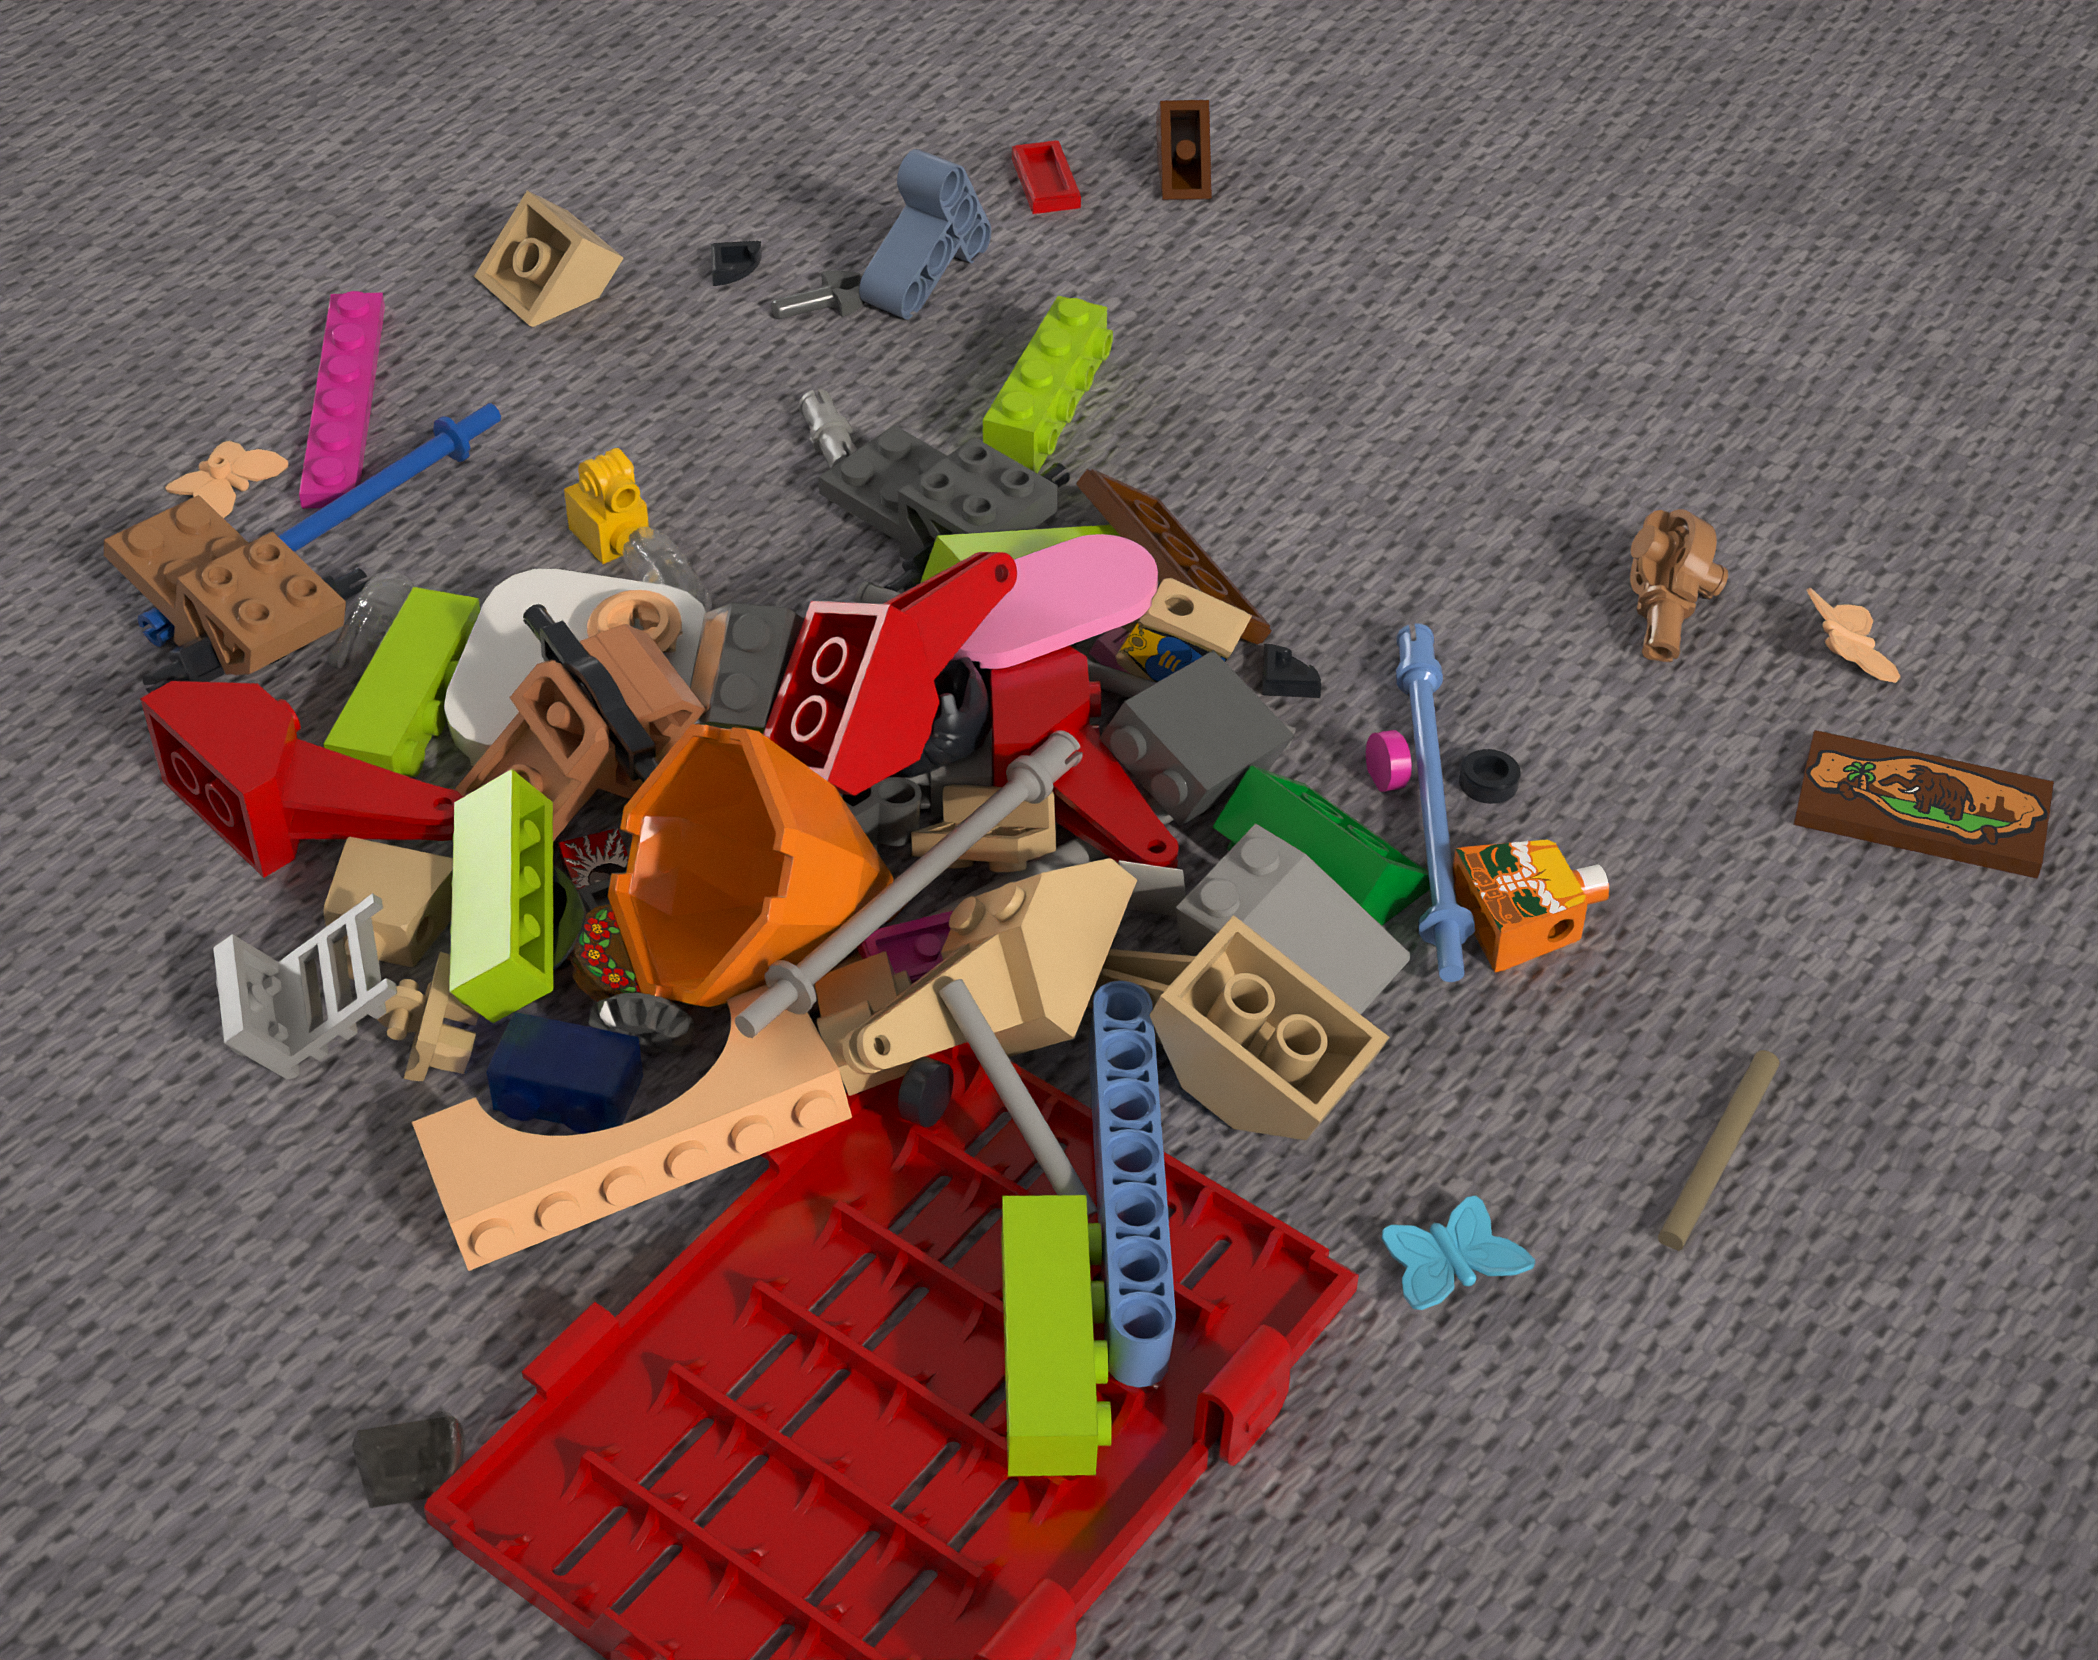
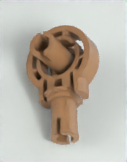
[1630,509,1728,662]

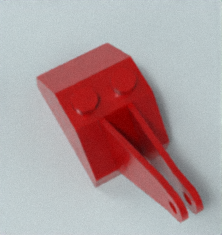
[763,552,1017,795]
[989,646,1179,869]
[140,681,463,878]

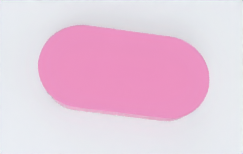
[951,534,1158,669]

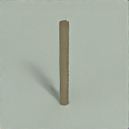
[1658,1050,1780,1251]

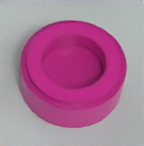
[1366,730,1412,792]

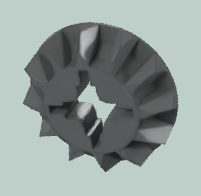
[589,993,695,1056]

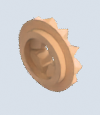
[587,590,683,653]

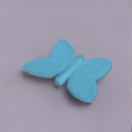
[1381,1195,1535,1310]

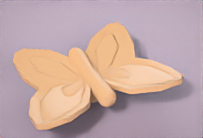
[165,441,288,518]
[1807,588,1900,683]

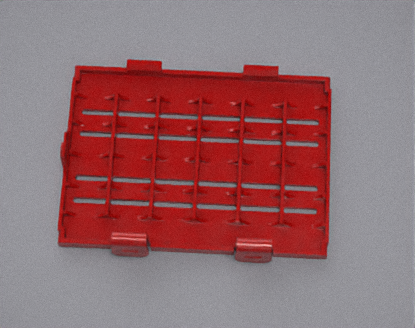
[424,1042,1359,1660]

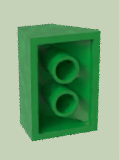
[1213,765,1430,926]

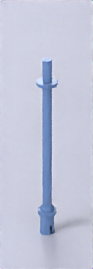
[1396,623,1475,982]

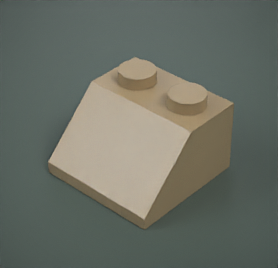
[474,191,623,327]

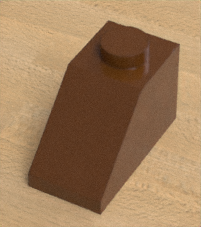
[1156,100,1212,200]

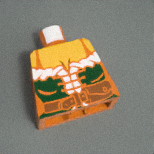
[1453,839,1609,972]

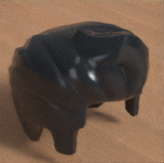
[899,657,992,778]

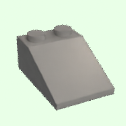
[1176,824,1410,1015]

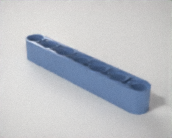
[1088,981,1176,1387]

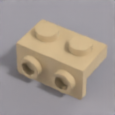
[911,784,1056,872]

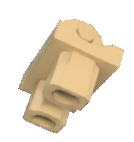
[377,952,480,1081]

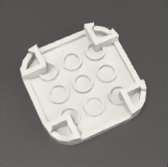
[444,569,706,766]

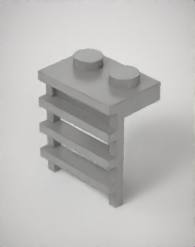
[213,893,397,1079]

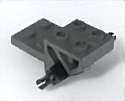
[819,425,1070,593]

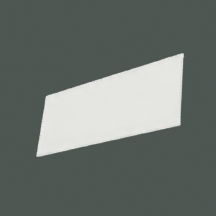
[1119,860,1186,916]

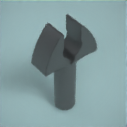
[771,270,865,320]

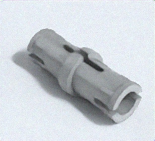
[798,389,857,469]

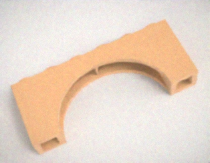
[412,984,852,1271]

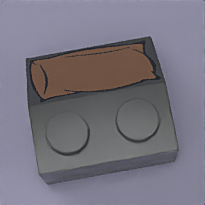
[689,602,804,734]

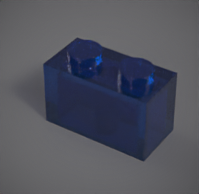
[486,1012,643,1134]

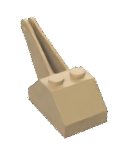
[843,858,1137,1075]
[1087,915,1390,1140]

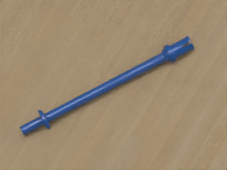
[138,403,501,647]

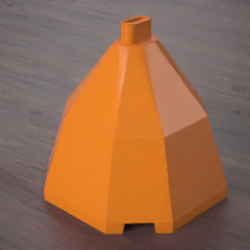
[608,724,908,1007]

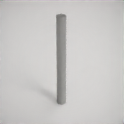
[939,979,1098,1219]

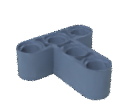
[859,149,991,320]

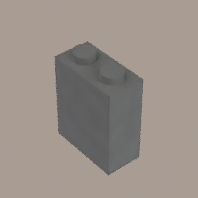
[1099,650,1294,826]

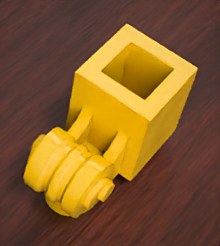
[564,448,651,564]

